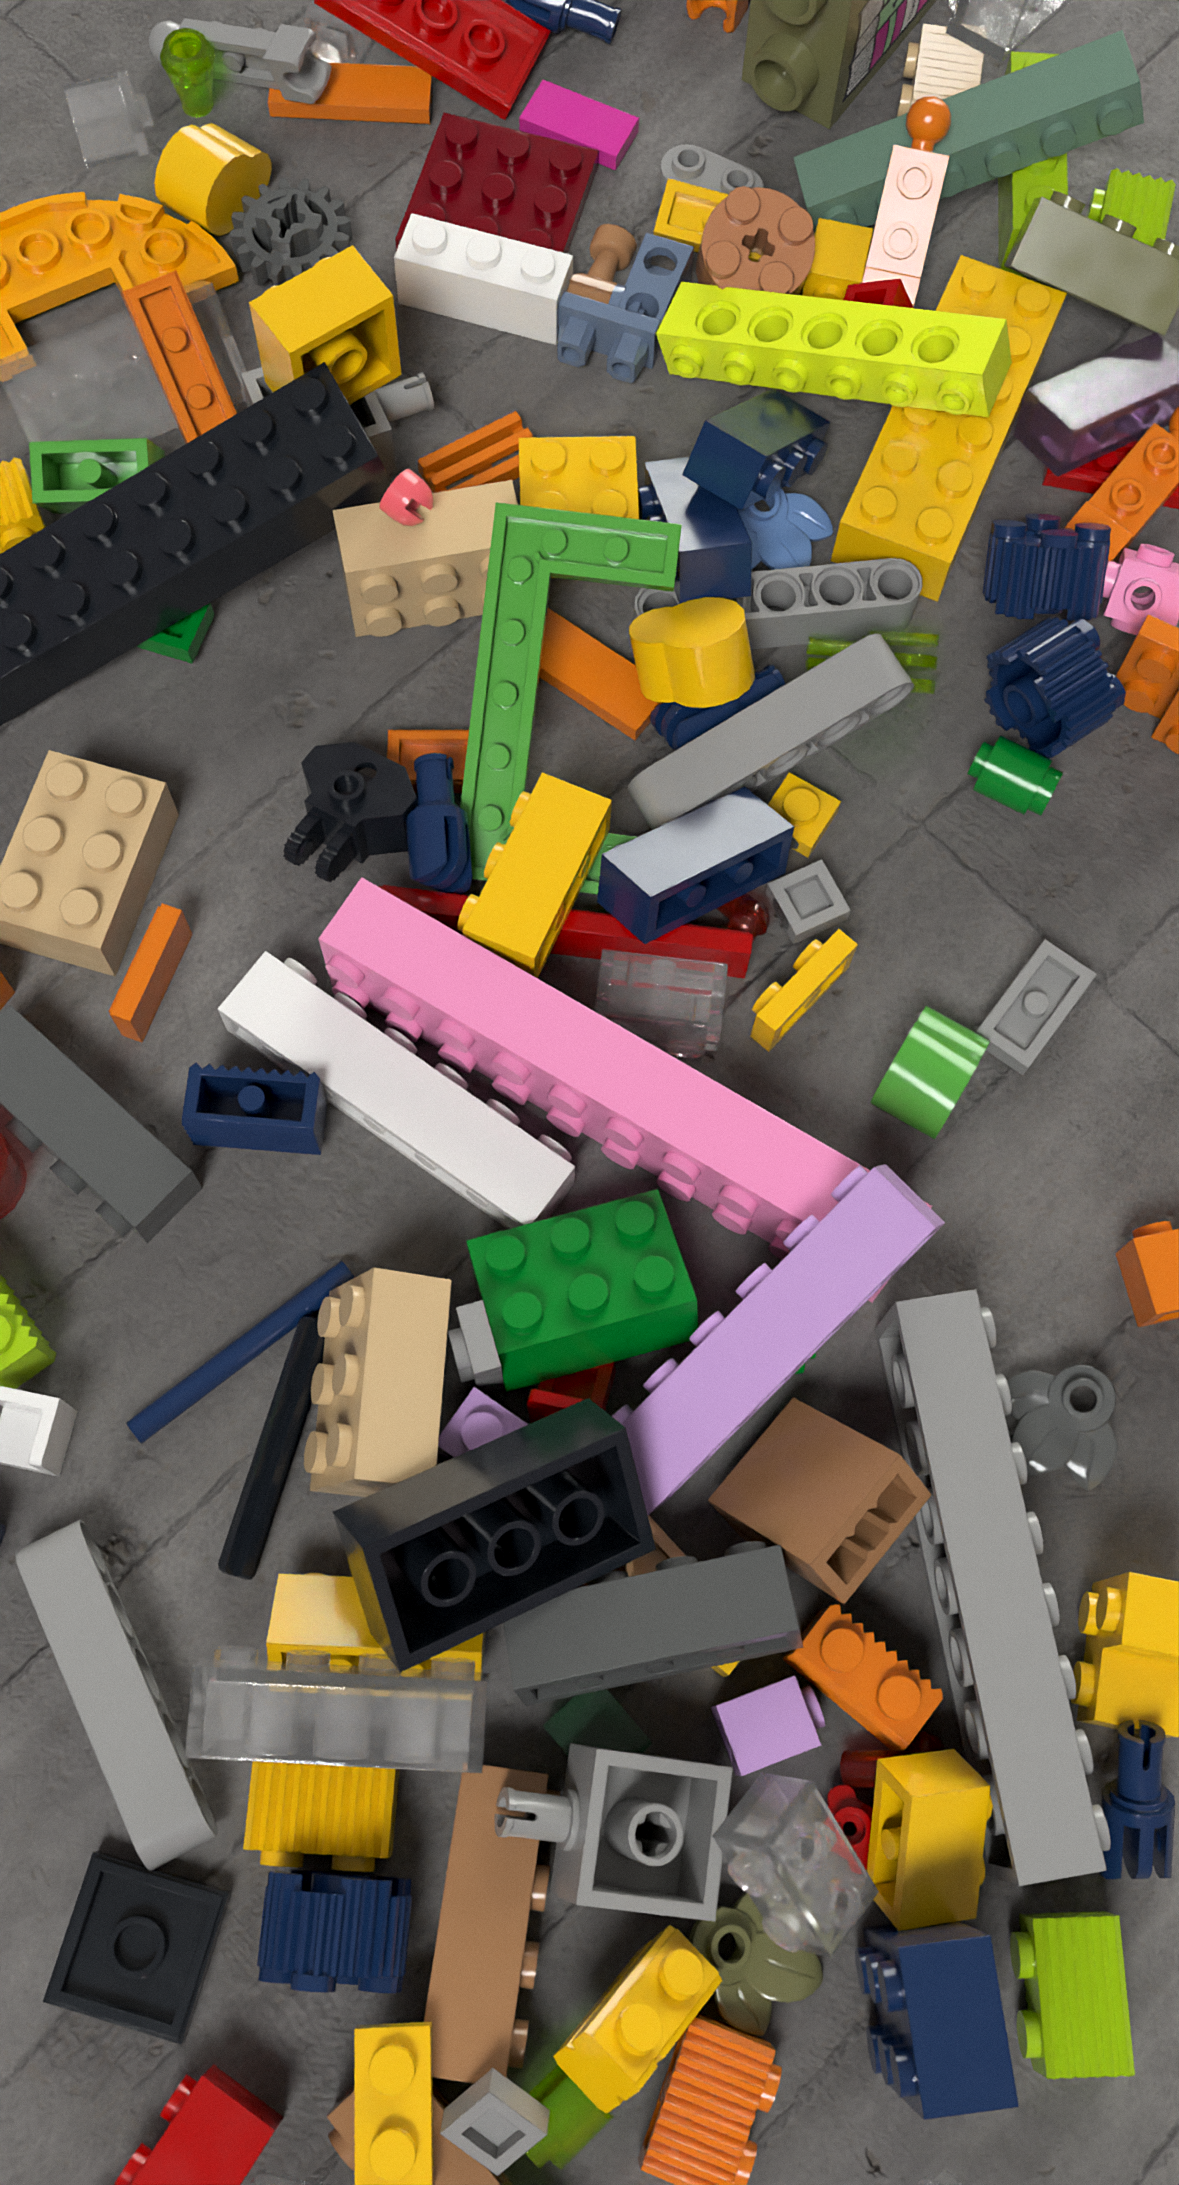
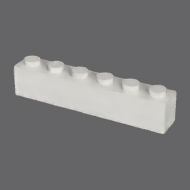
[218,951,575,1229]

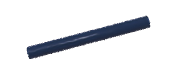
[126,1260,355,1444]

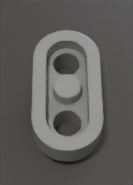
[660,144,764,194]

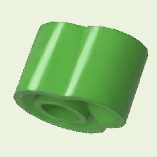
[870,1006,990,1139]

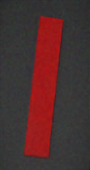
[379,885,753,979]

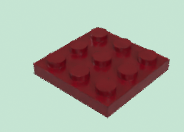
[395,112,599,254]

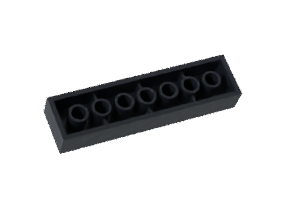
[0,362,392,726]

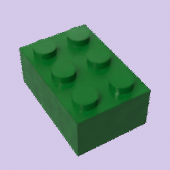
[466,1189,698,1392]

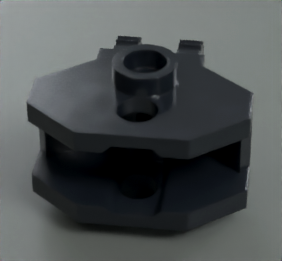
[283,742,418,883]

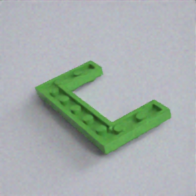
[460,502,682,895]

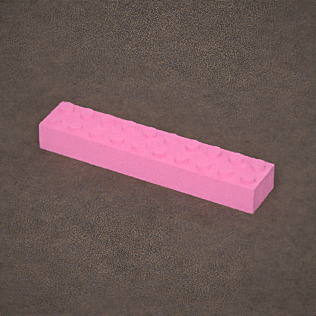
[318,877,932,1303]

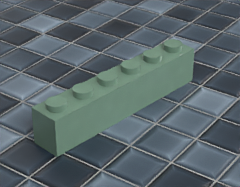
[793,30,1144,233]

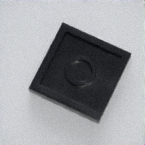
[43,1851,232,2044]

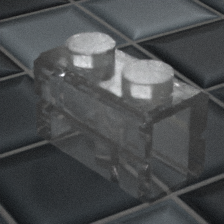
[595,949,728,1058]

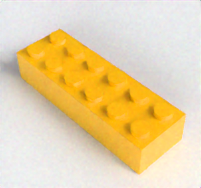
[831,255,1067,602]

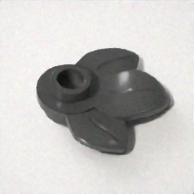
[1007,1364,1118,1491]

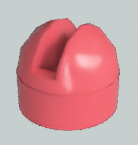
[379,468,433,526]

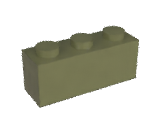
[1004,191,1179,336]

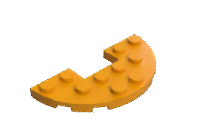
[0,192,239,381]

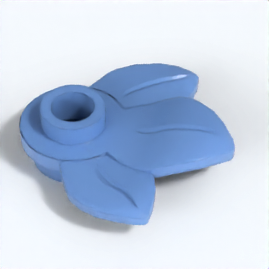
[737,488,833,570]

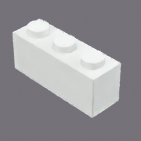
[394,213,573,345]

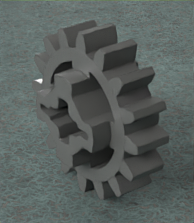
[230,178,353,286]

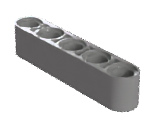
[633,558,922,649]
[627,634,914,830]
[15,1519,218,1871]

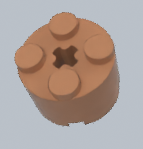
[696,186,815,295]

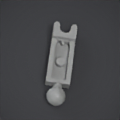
[148,18,332,104]

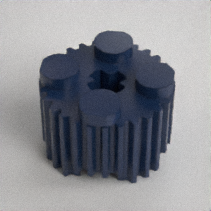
[982,514,1111,621]
[984,617,1126,758]
[257,1869,412,1993]

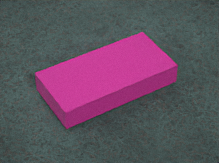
[519,80,639,171]

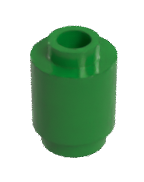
[967,736,1063,816]

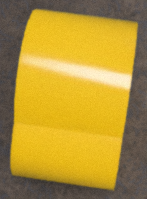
[154,123,271,236]
[629,597,755,708]

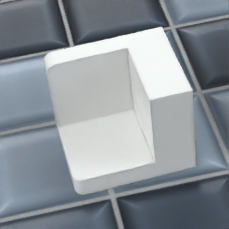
[0,1386,78,1477]

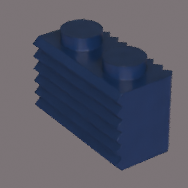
[182,1062,328,1155]

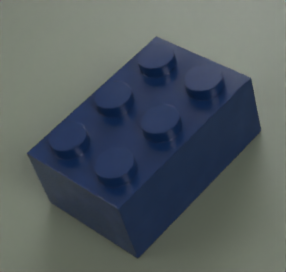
[855,1921,1019,2120]

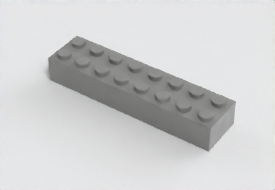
[875,1289,1110,1886]

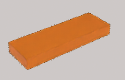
[268,62,433,124]
[121,270,237,444]
[539,608,662,741]

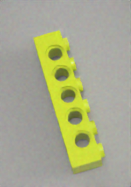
[656,282,1012,417]

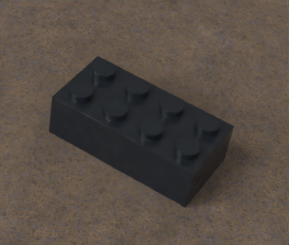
[333,1398,656,1673]

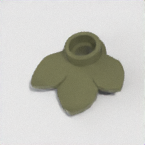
[689,1883,823,2036]

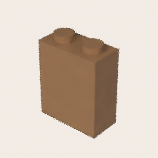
[708,1397,932,1604]

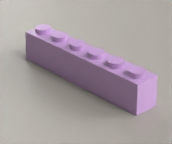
[612,1164,945,1516]

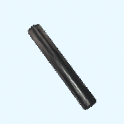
[218,1317,325,1580]

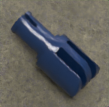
[505,0,622,45]
[650,665,786,751]
[406,753,472,895]
[1099,1720,1175,1879]

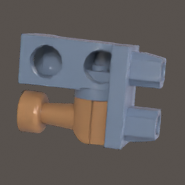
[557,224,694,383]

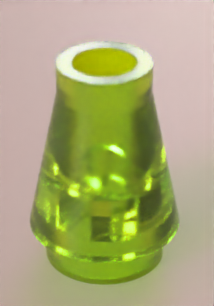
[160,28,215,117]

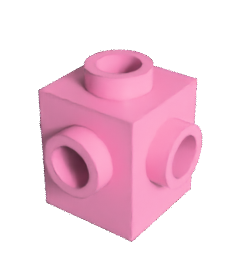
[1103,544,1179,635]

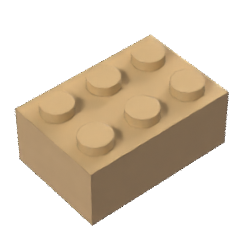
[332,480,518,637]
[0,750,179,977]
[304,1268,452,1497]

